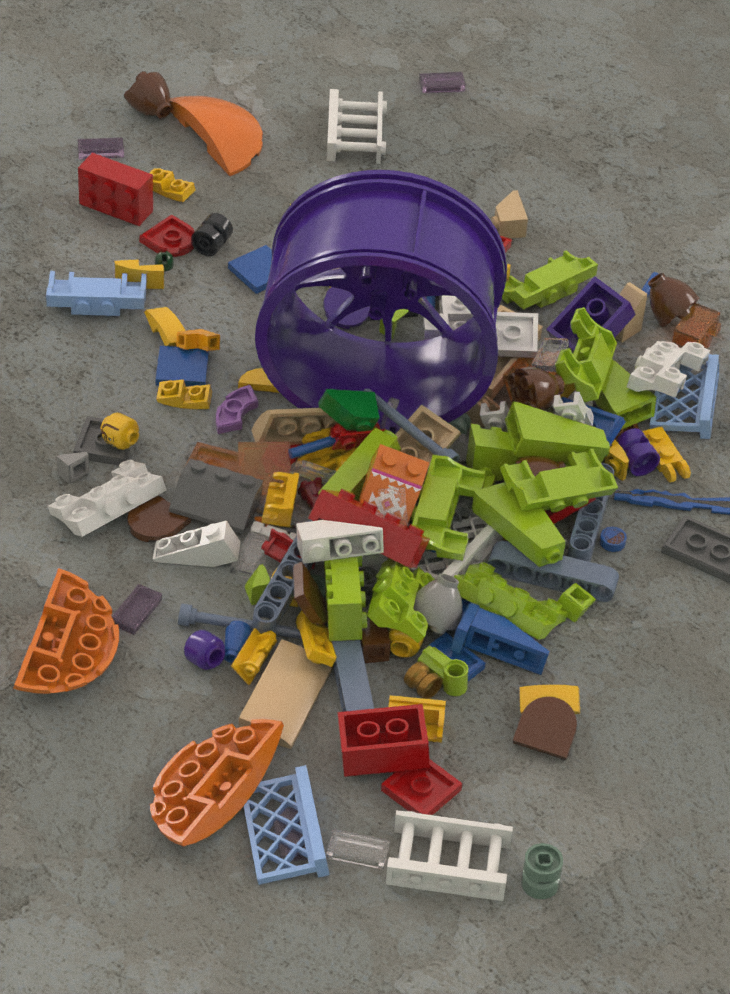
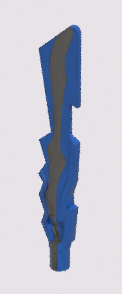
[613,489,730,515]

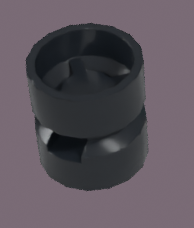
[191,213,233,256]

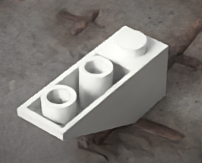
[296,520,384,564]
[152,521,241,567]

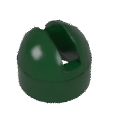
[155,251,174,272]

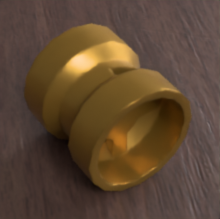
[404,661,443,699]

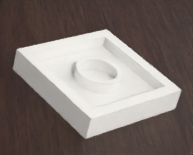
[496,312,538,358]

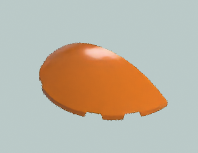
[170,96,263,176]
[13,568,119,694]
[150,719,284,847]

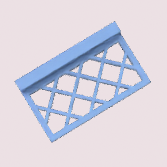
[650,354,719,439]
[244,765,330,885]

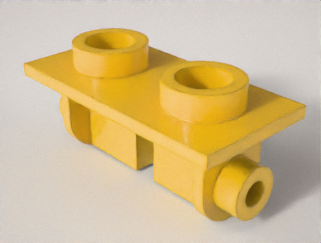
[231,628,277,685]

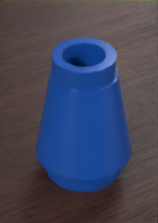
[224,621,251,663]

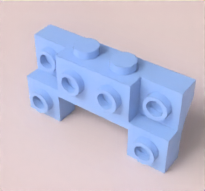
[46,271,147,316]

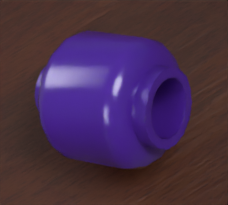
[184,630,225,670]

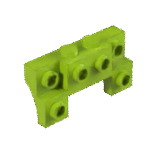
[502,251,598,310]
[555,307,617,403]
[500,448,618,512]
[412,455,486,561]
[367,558,435,643]
[454,562,569,640]

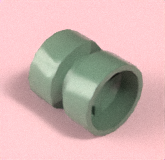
[521,843,563,899]

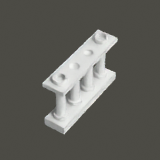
[327,89,387,164]
[386,810,513,901]

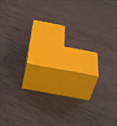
[176,329,220,351]

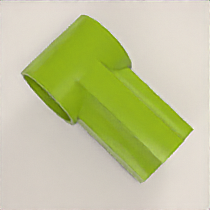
[418,646,468,696]

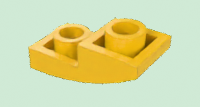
[150,168,195,202]
[114,260,164,289]
[144,307,186,347]
[156,380,212,409]
[604,439,629,481]
[520,685,580,714]

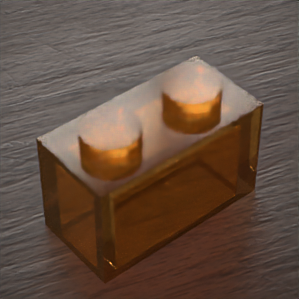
[672,303,722,349]

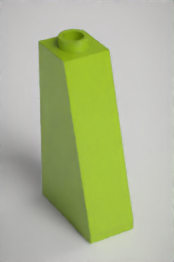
[594,359,656,430]
[505,402,610,463]
[318,428,401,501]
[472,482,566,567]

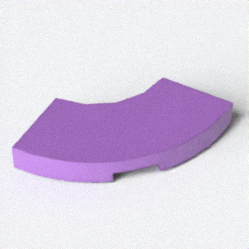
[216,385,258,434]

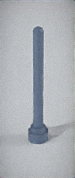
[363,389,460,463]
[178,603,302,639]

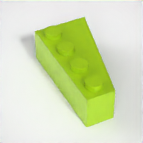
[466,424,571,481]
[324,556,367,641]

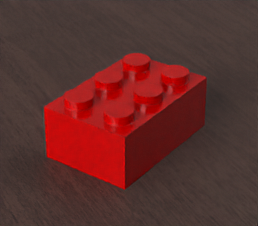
[78,153,153,226]
[338,704,430,777]

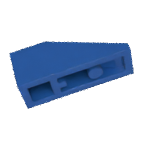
[464,608,550,675]

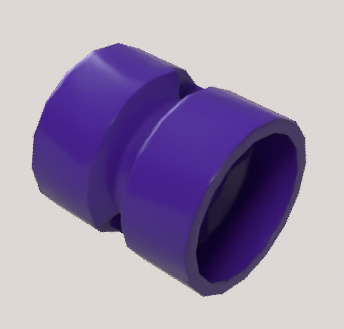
[616,428,660,476]

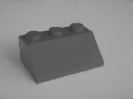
[169,459,264,534]

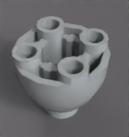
[413,574,462,634]

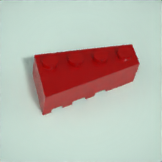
[308,488,430,568]

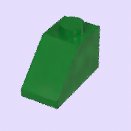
[318,389,380,432]

